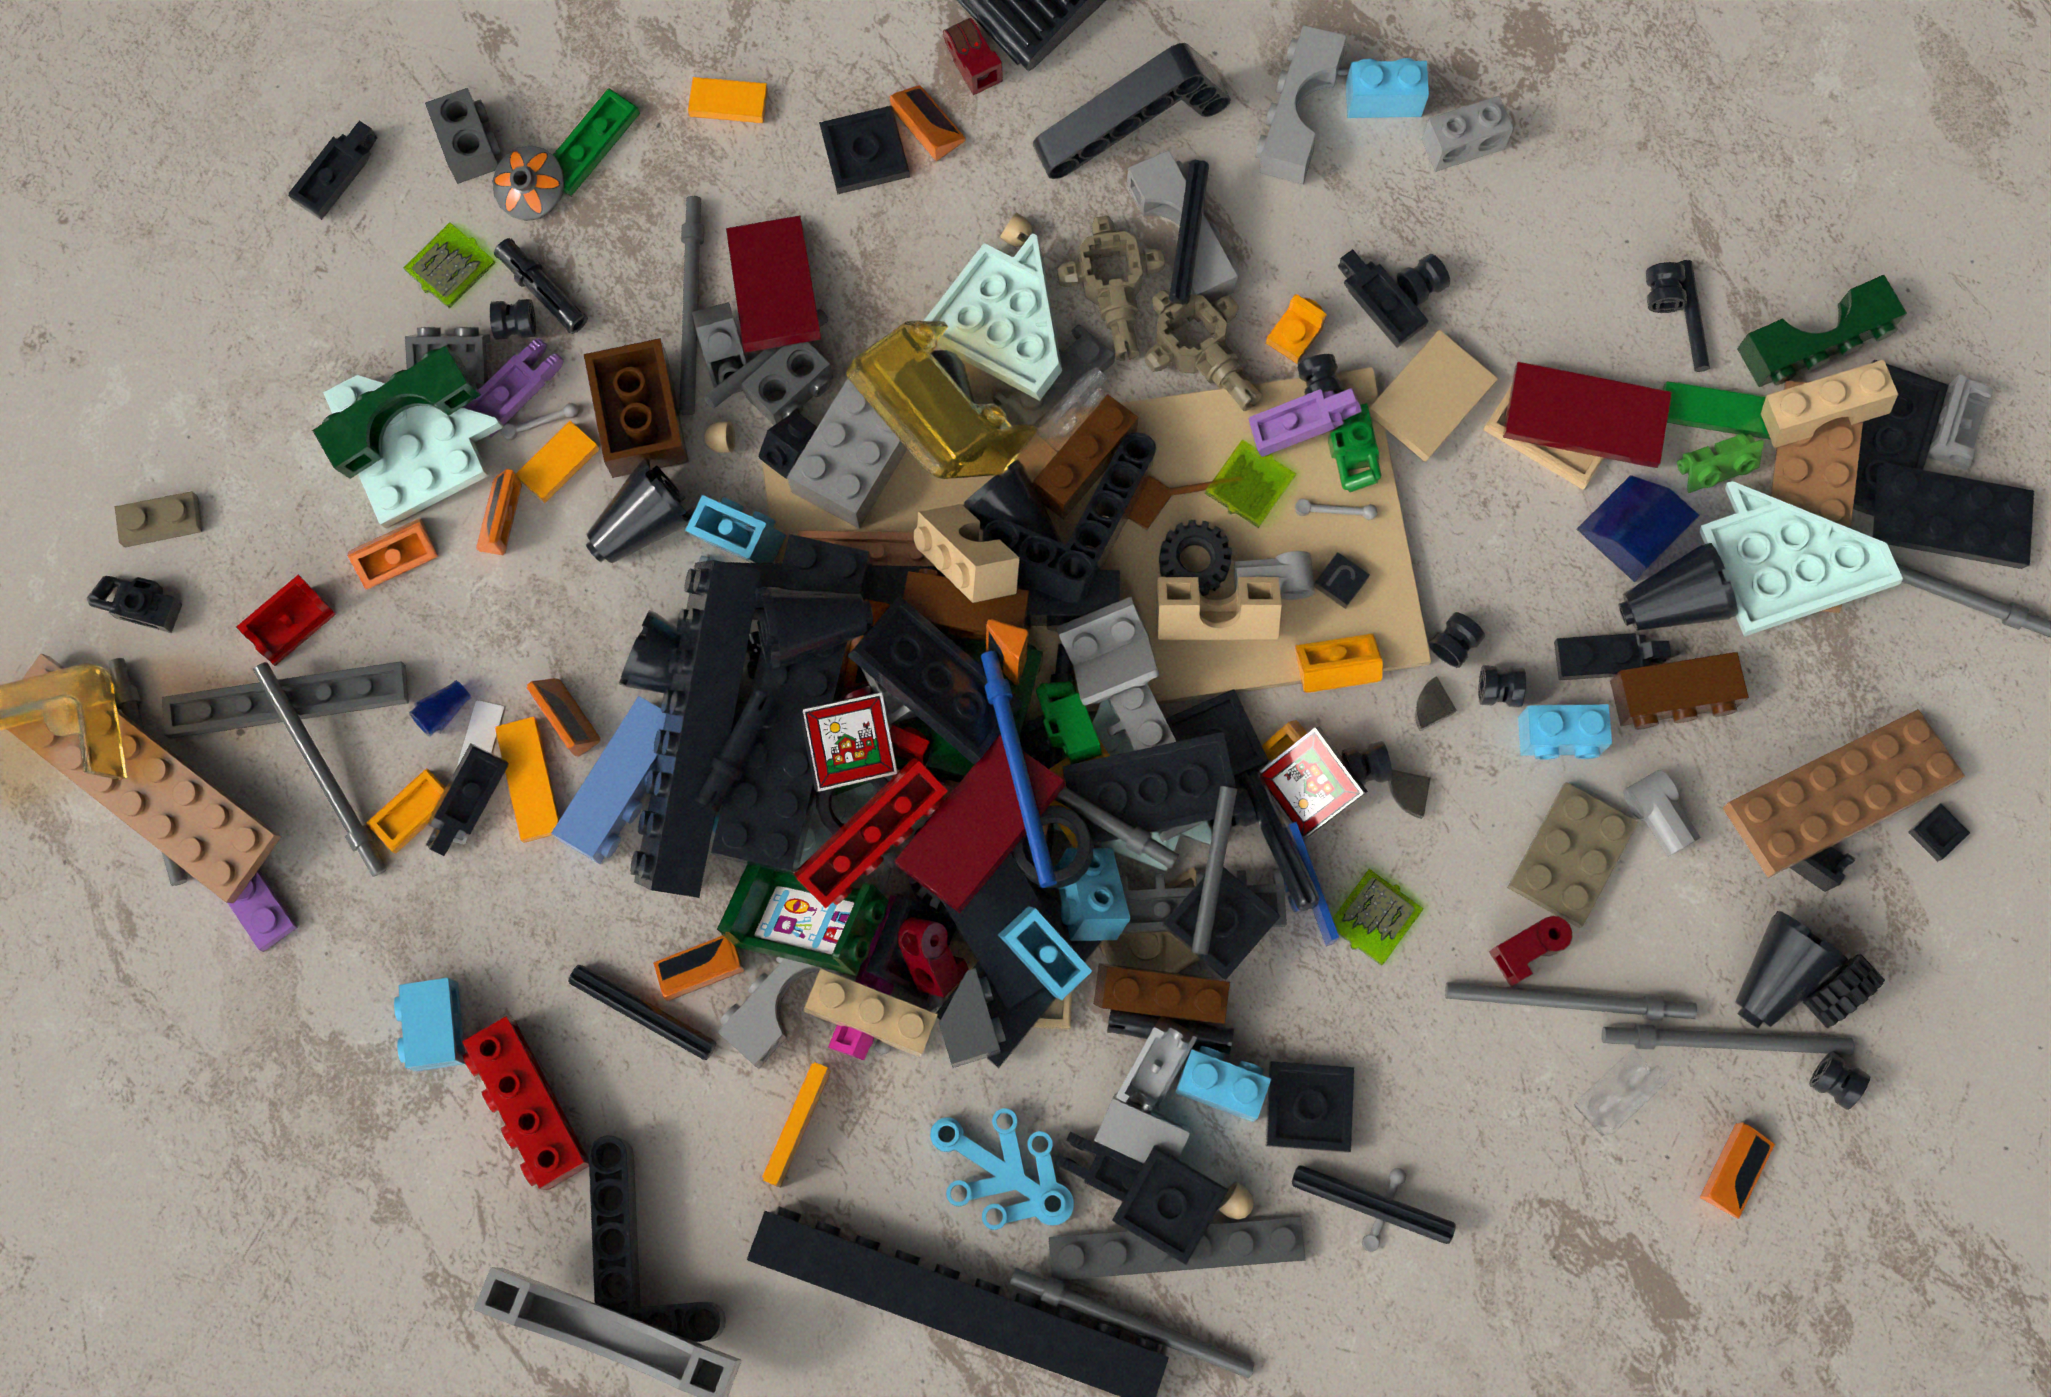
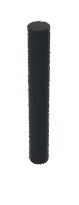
[1678,260,1710,372]

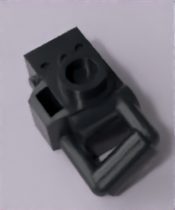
[87,576,182,633]

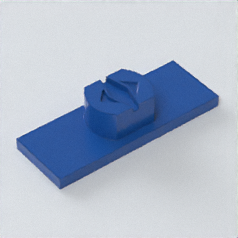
[1284,822,1339,947]

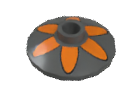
[492,145,565,221]

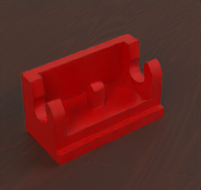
[236,574,336,666]

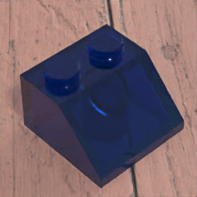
[1576,475,1700,582]

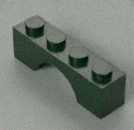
[1737,275,1907,387]
[312,346,481,479]

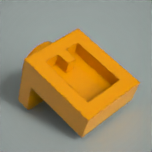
[1265,294,1327,364]

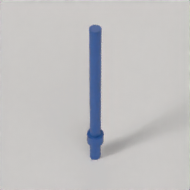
[981,651,1057,888]

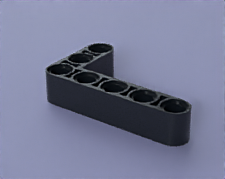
[1033,43,1231,179]
[982,432,1156,603]
[589,1135,726,1342]

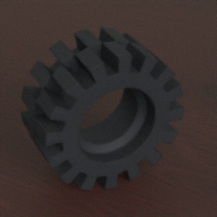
[1159,520,1232,596]
[1803,954,1885,1028]

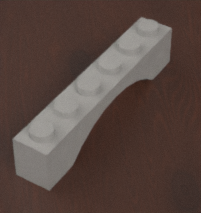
[473,1267,742,1397]

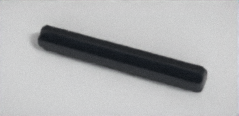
[1169,159,1209,305]
[1239,769,1319,911]
[568,964,716,1060]
[1292,1165,1456,1244]

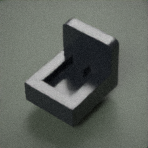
[758,410,817,479]

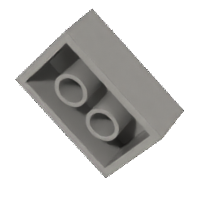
[787,379,918,529]

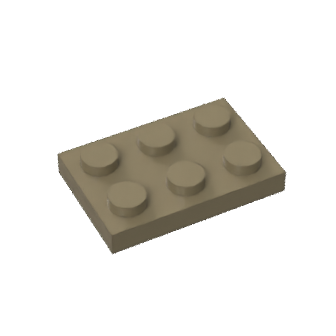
[1507,782,1638,928]

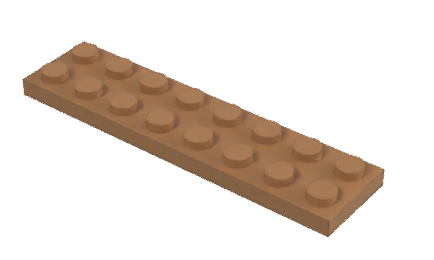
[0,654,282,904]

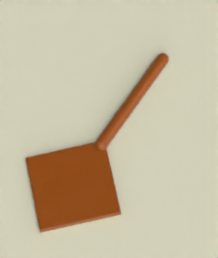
[1120,476,1242,530]

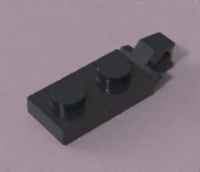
[288,120,378,220]
[1338,249,1428,348]
[1554,633,1671,681]
[426,743,509,856]

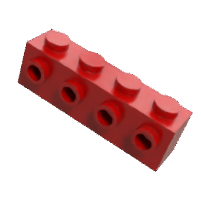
[794,758,948,908]
[462,1016,589,1190]

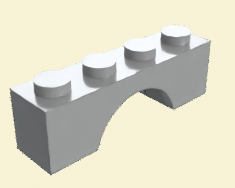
[1255,25,1346,184]
[1127,150,1239,303]
[718,957,845,1069]

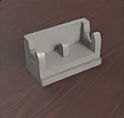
[1927,374,1993,470]
[1116,1016,1198,1113]
[1094,1094,1191,1163]

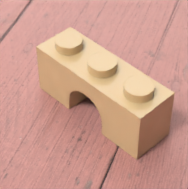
[1761,360,1898,448]
[914,504,1019,603]
[1156,577,1282,640]
[803,968,938,1057]

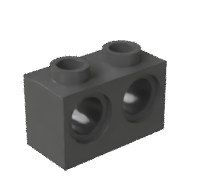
[425,88,501,184]
[741,342,833,425]

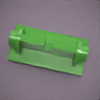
[1677,433,1764,493]

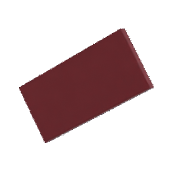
[726,215,822,353]
[1503,362,1672,468]
[894,735,1066,913]

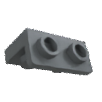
[405,327,491,383]

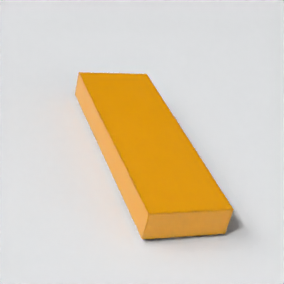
[495,716,560,843]
[762,1062,831,1188]

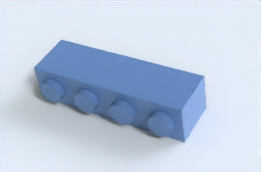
[551,696,666,864]

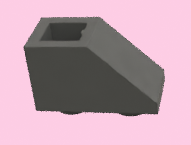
[692,302,747,393]
[939,968,1006,1068]

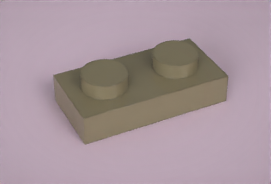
[114,491,202,548]

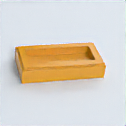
[688,77,768,123]
[515,421,600,503]
[366,768,446,854]

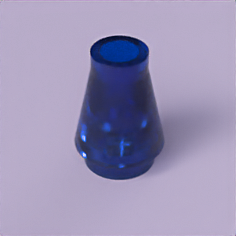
[409,680,471,737]

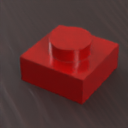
[889,725,930,766]

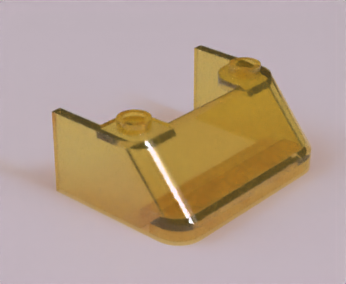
[846,320,1038,479]
[0,663,127,780]

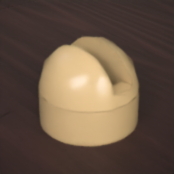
[1000,212,1032,247]
[704,421,735,453]
[1218,1181,1254,1219]

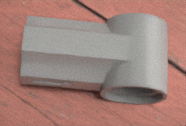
[1234,551,1315,600]
[1623,770,1701,857]

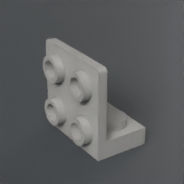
[1057,597,1159,705]

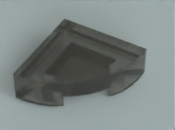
[1415,676,1457,731]
[1388,770,1431,819]

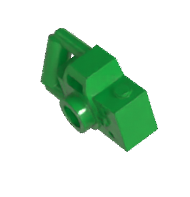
[1328,403,1382,492]
[1036,681,1102,764]

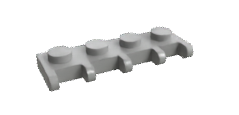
[1093,683,1206,842]

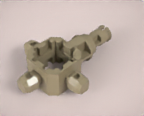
[1057,216,1165,361]
[1144,290,1262,411]

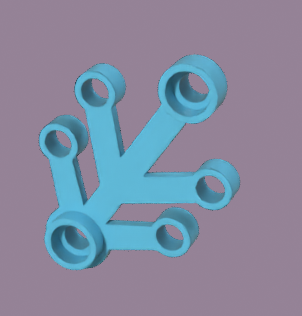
[930,1108,1074,1230]

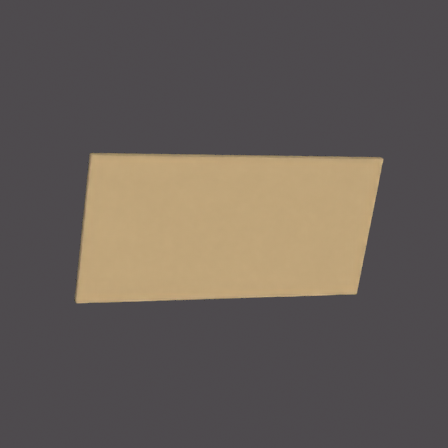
[762,367,1431,729]

